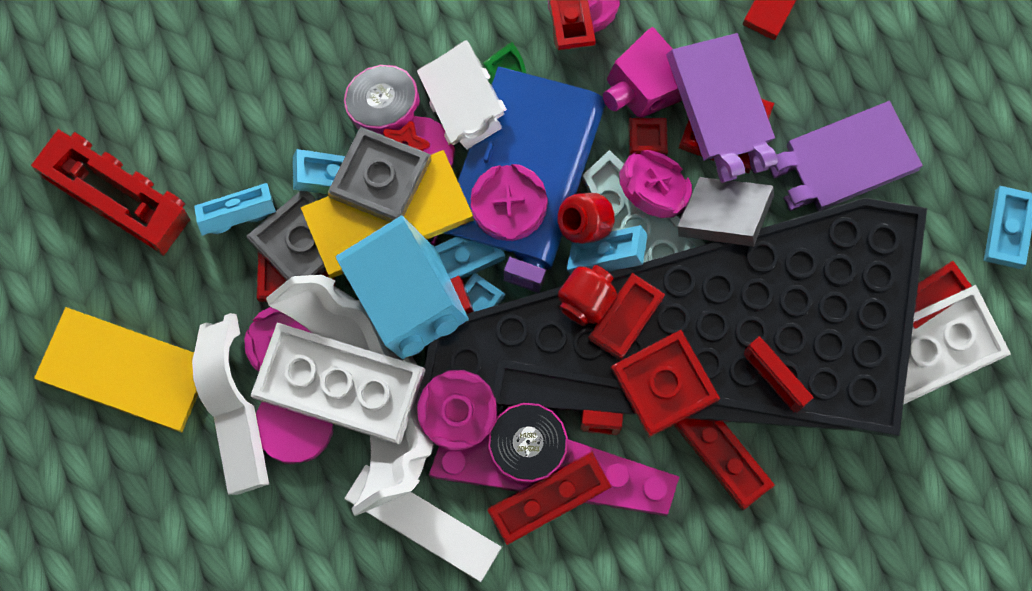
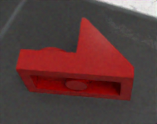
[549,0,596,50]

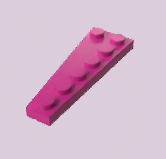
[429,416,679,516]

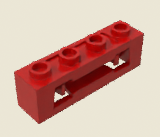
[31,129,190,256]

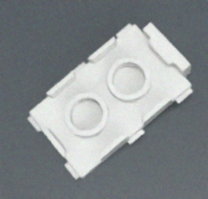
[417,40,507,149]

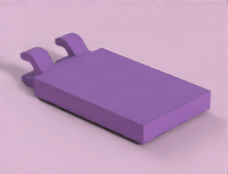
[666,33,778,183]
[769,101,923,211]

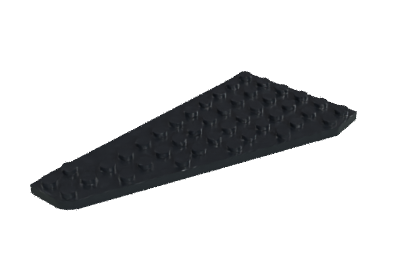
[420,198,927,438]

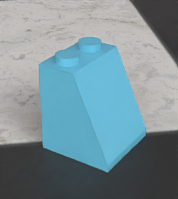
[336,215,469,360]

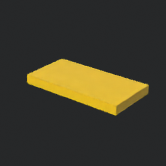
[300,150,474,279]
[34,307,198,433]

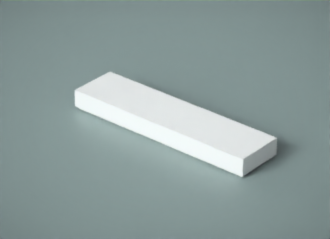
[345,465,502,583]

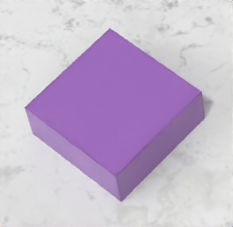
[504,257,546,293]

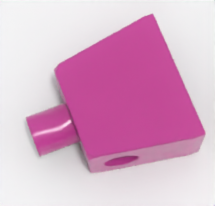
[603,27,682,118]

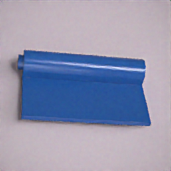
[444,66,606,270]

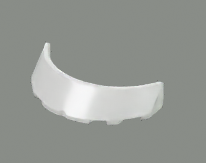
[266,275,433,516]

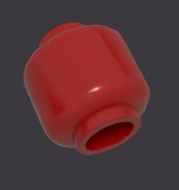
[558,193,615,244]
[558,265,617,326]

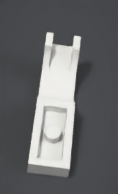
[192,313,269,495]

